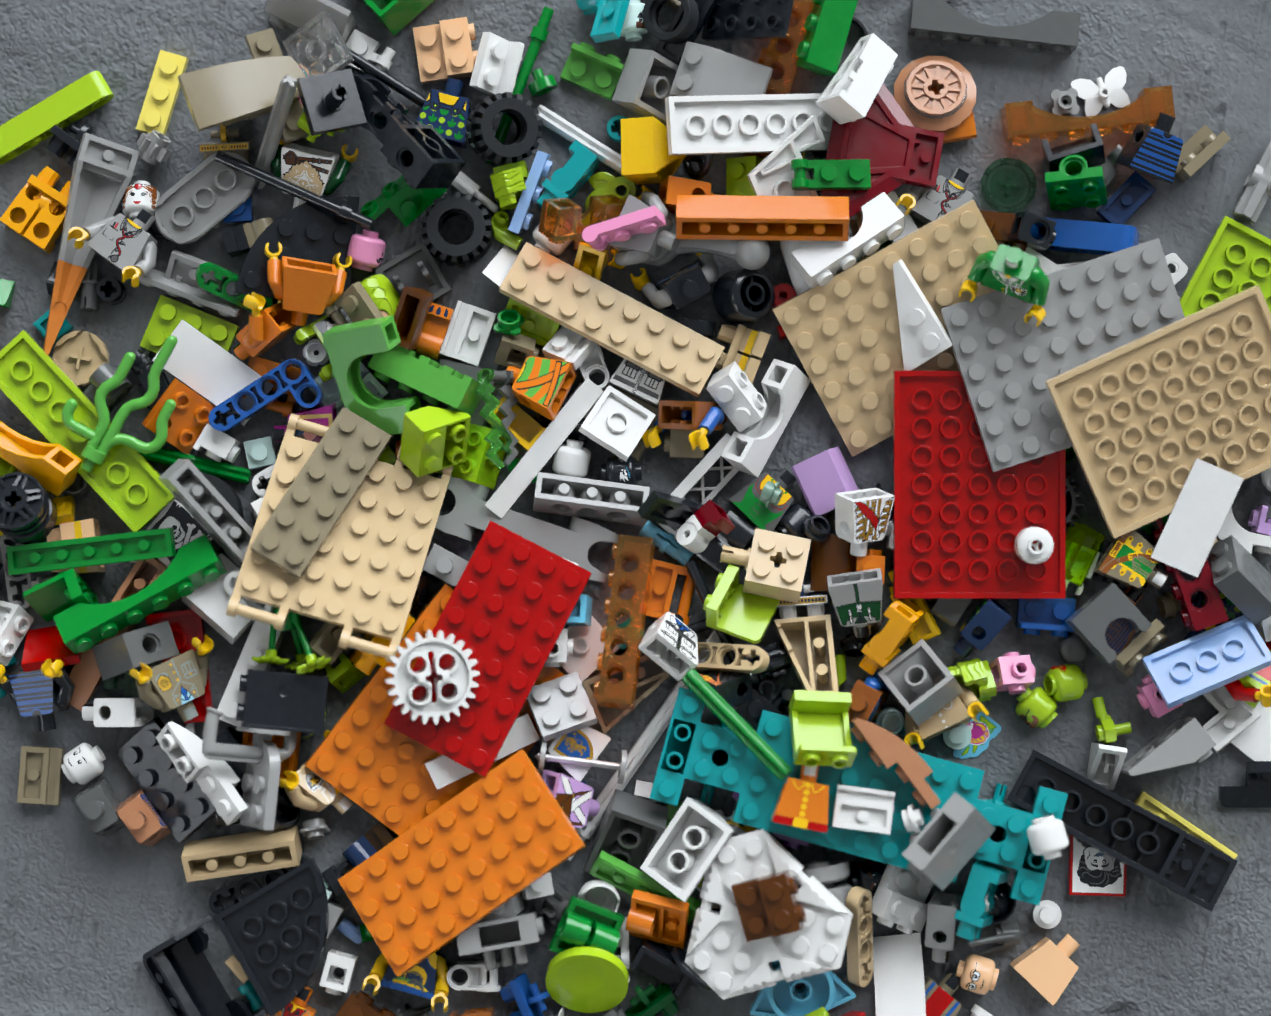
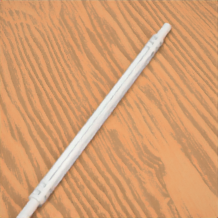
[568,629,731,861]

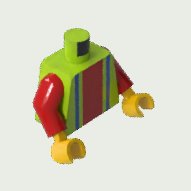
[1224,641,1271,708]

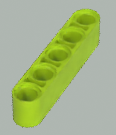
[0,71,114,165]

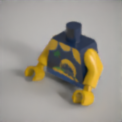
[362,950,450,1013]

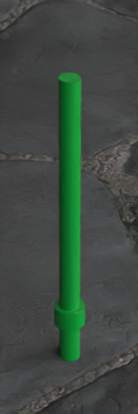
[485,6,554,166]

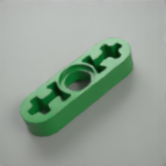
[195,262,273,312]

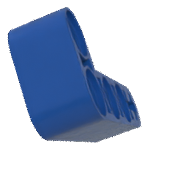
[1030,217,1140,255]
[209,359,324,431]

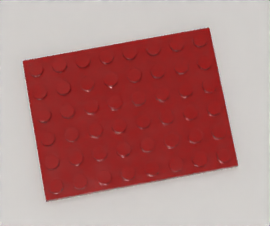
[893,371,1066,598]

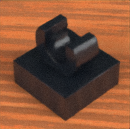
[322,861,349,897]

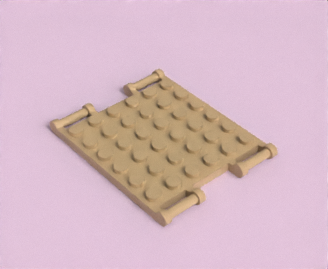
[226,413,454,663]

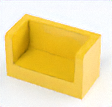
[487,396,546,451]

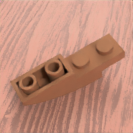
[850,718,941,809]

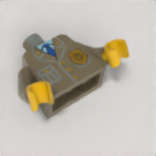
[129,635,214,722]

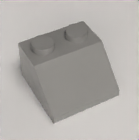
[612,48,678,124]
[877,638,964,726]

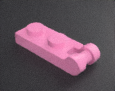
[582,206,666,251]

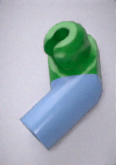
[337,918,374,944]

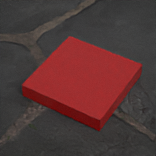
[21,626,82,672]

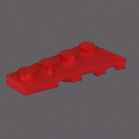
[145,609,213,724]

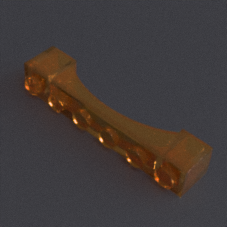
[1001,85,1175,145]

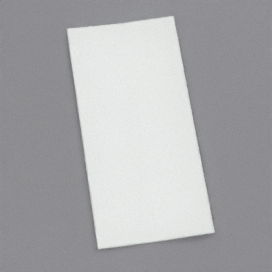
[1150,458,1244,578]

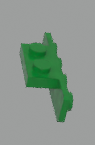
[360,175,447,227]

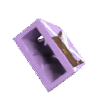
[542,770,600,828]

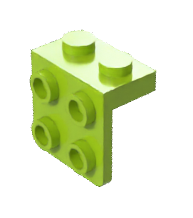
[703,564,779,644]

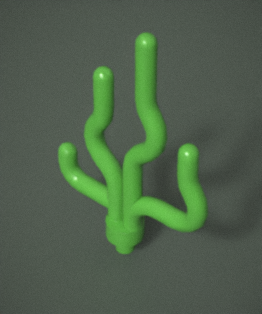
[61,335,178,472]

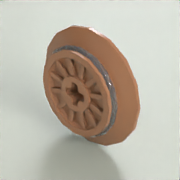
[894,56,976,132]

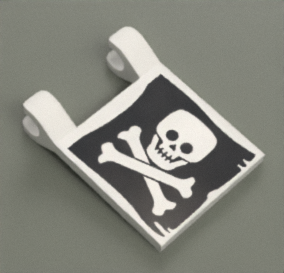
[131,499,213,567]

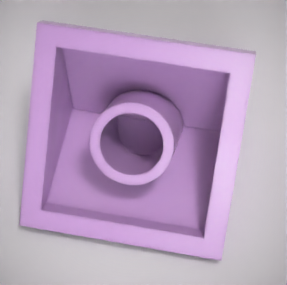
[791,446,859,516]

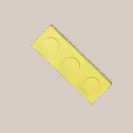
[136,50,189,135]

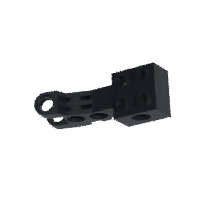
[341,65,466,189]

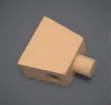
[1010,934,1080,1005]

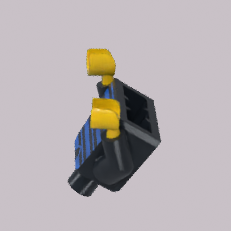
[0,659,75,731]

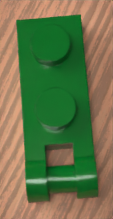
[791,159,871,191]

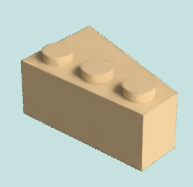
[774,614,839,692]

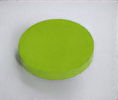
[545,947,629,1013]

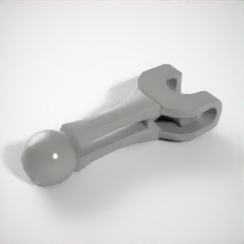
[643,209,770,270]

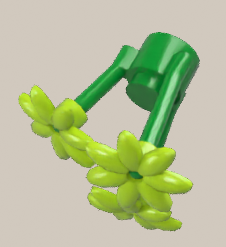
[252,608,332,675]

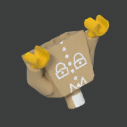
[904,682,989,750]

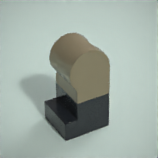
[220,217,273,258]

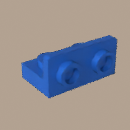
[1016,598,1076,637]

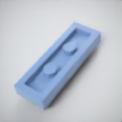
[508,150,553,234]

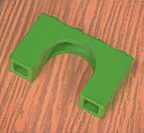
[322,315,421,435]

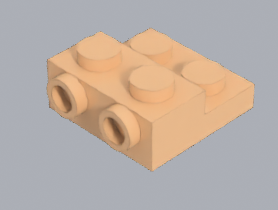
[413,17,478,84]

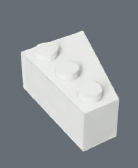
[815,33,898,125]

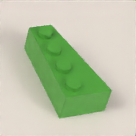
[367,345,486,417]

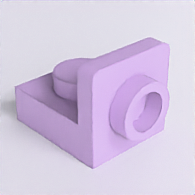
[1248,505,1271,536]

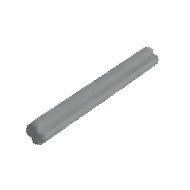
[255,75,298,189]

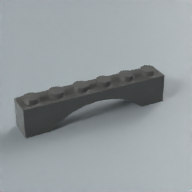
[908,0,1081,56]

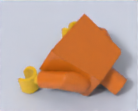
[264,242,352,326]
[233,292,297,361]

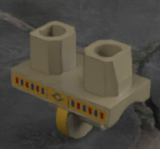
[198,124,253,163]

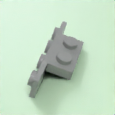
[139,249,244,317]

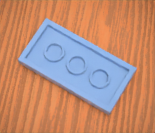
[1143,615,1271,709]

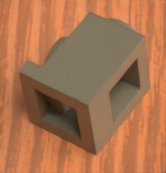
[494,333,539,369]

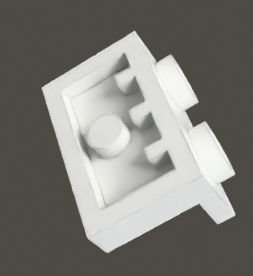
[469,32,525,96]
[0,600,34,666]

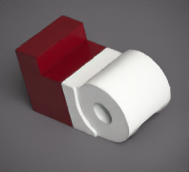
[676,499,735,554]

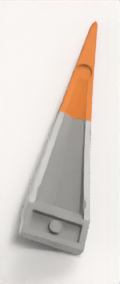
[43,133,139,356]

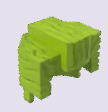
[490,160,529,211]
[947,658,997,703]

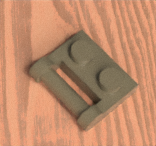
[324,282,384,325]
[1116,618,1168,678]

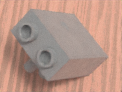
[902,792,995,891]
[456,911,546,970]

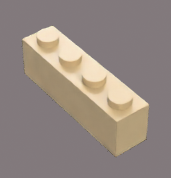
[181,825,303,882]

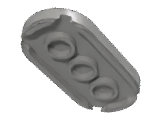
[155,152,255,244]

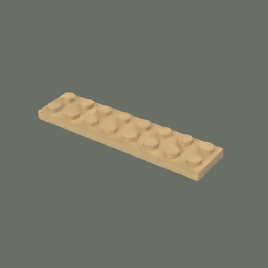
[499,242,725,397]

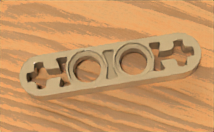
[694,642,770,674]
[845,886,874,987]

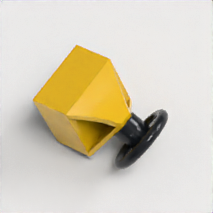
[621,117,714,185]

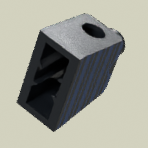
[1115,112,1183,184]

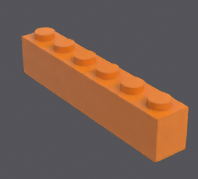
[676,195,849,241]

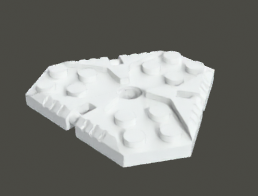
[685,829,853,999]

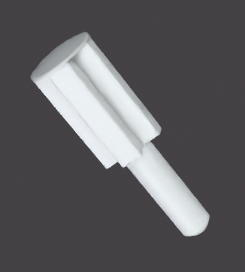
[451,171,499,213]

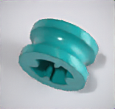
[607,115,626,143]

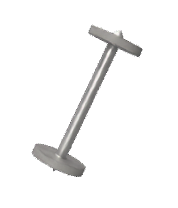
[535,740,630,784]

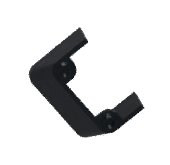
[143,915,268,1016]

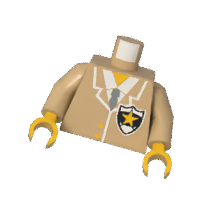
[279,724,354,815]

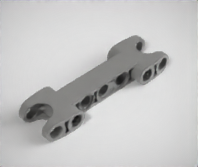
[436,475,621,583]

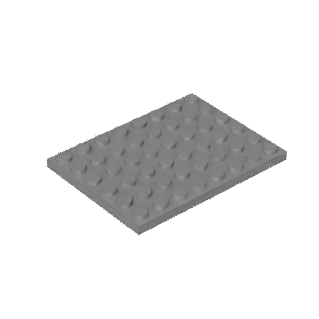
[940,238,1185,472]

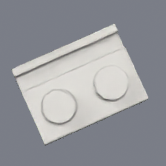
[439,300,497,367]
[542,326,598,370]
[832,784,896,834]

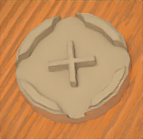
[52,331,109,386]

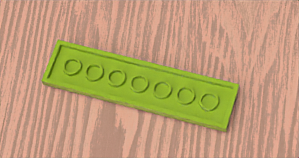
[0,330,175,532]

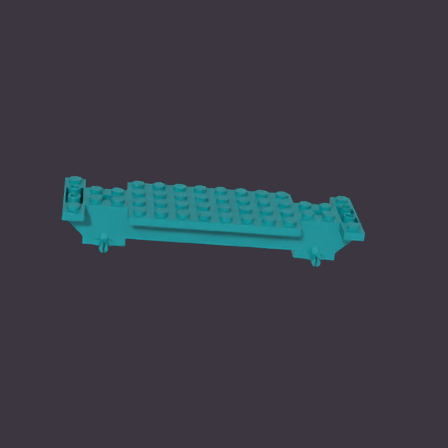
[649,687,1068,906]

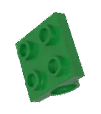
[1045,155,1107,211]
[549,895,625,954]

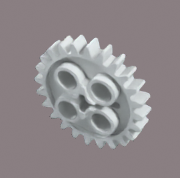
[385,630,480,725]

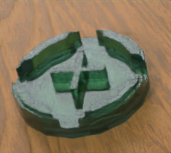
[980,157,1036,213]

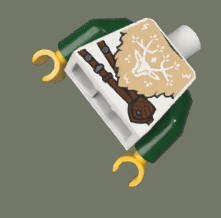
[270,140,358,208]

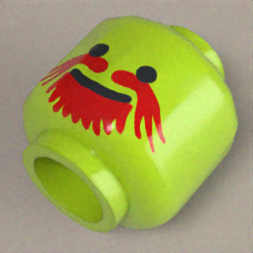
[1043,664,1088,702]

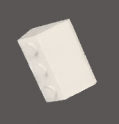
[640,797,734,902]

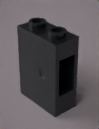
[236,669,329,734]

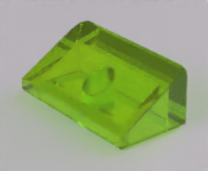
[1065,522,1105,587]

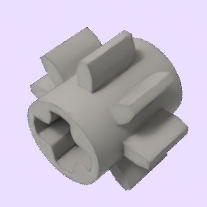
[136,130,173,165]

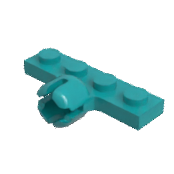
[576,0,630,43]

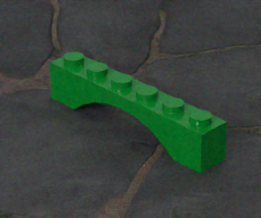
[53,534,227,655]

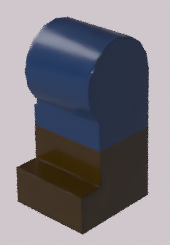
[342,821,397,869]

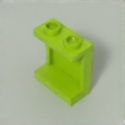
[789,690,857,768]

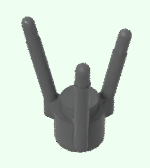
[967,919,1021,956]

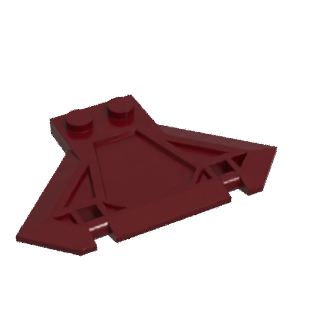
[819,83,945,219]

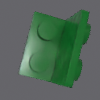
[22,568,100,622]

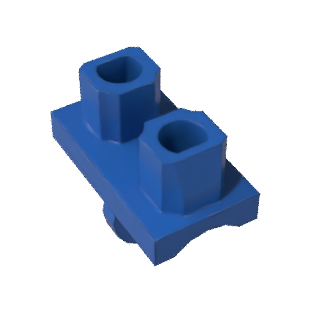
[500,972,550,1016]

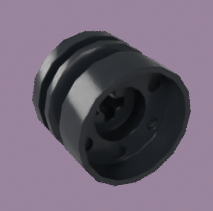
[0,472,57,545]

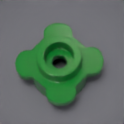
[494,309,525,336]

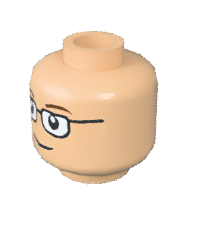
[955,953,999,995]

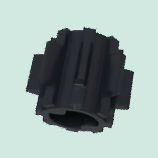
[756,643,791,679]

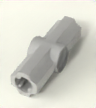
[1232,139,1271,224]

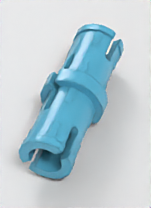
[639,520,694,567]

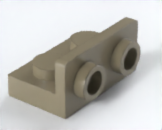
[1175,125,1231,183]

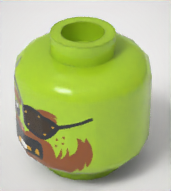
[1015,687,1057,729]

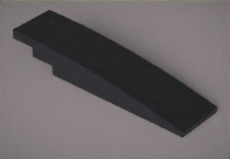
[1007,749,1238,912]

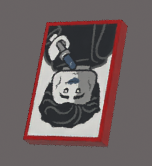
[1068,834,1126,897]

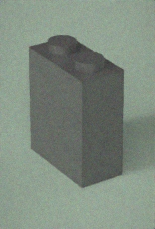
[1209,535,1271,625]

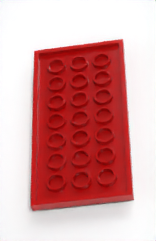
[384,520,592,777]

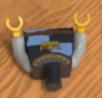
[630,253,719,310]

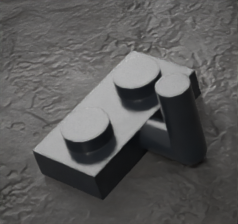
[736,689,793,728]

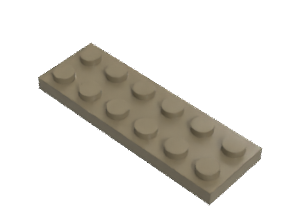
[250,407,392,579]

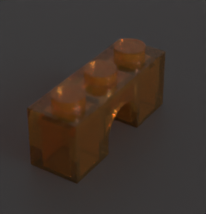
[538,195,625,244]

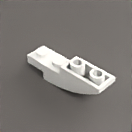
[156,721,248,826]

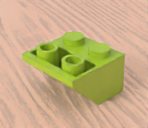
[399,406,471,478]

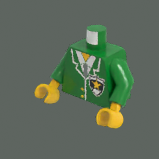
[958,244,1050,327]

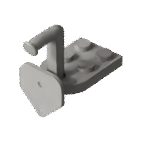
[202,707,297,830]

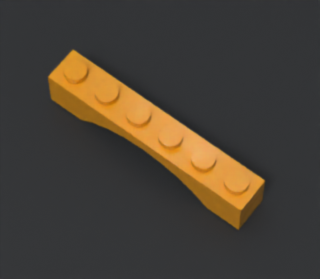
[0,421,82,497]

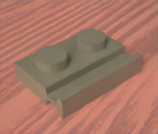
[17,746,65,805]

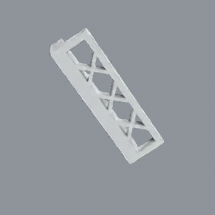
[657,433,739,539]

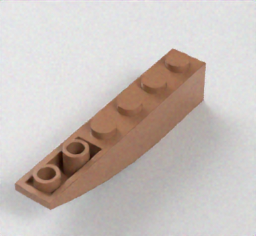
[69,558,167,712]

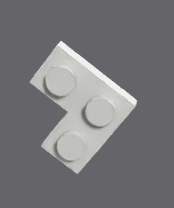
[1202,686,1261,753]

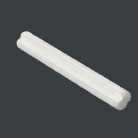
[536,105,621,174]

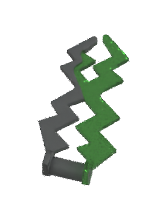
[475,368,519,468]

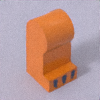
[416,303,454,360]

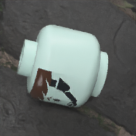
[620,0,648,42]

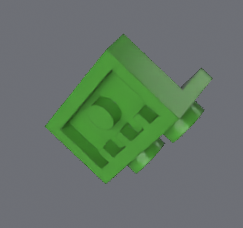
[560,42,624,101]

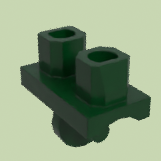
[625,982,679,1016]

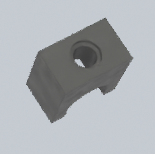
[1065,583,1152,664]
[92,621,179,681]

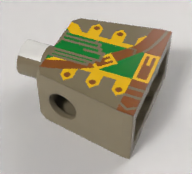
[1093,530,1168,589]

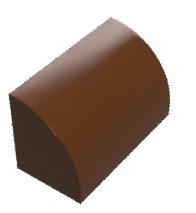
[394,286,434,350]
[810,535,856,592]

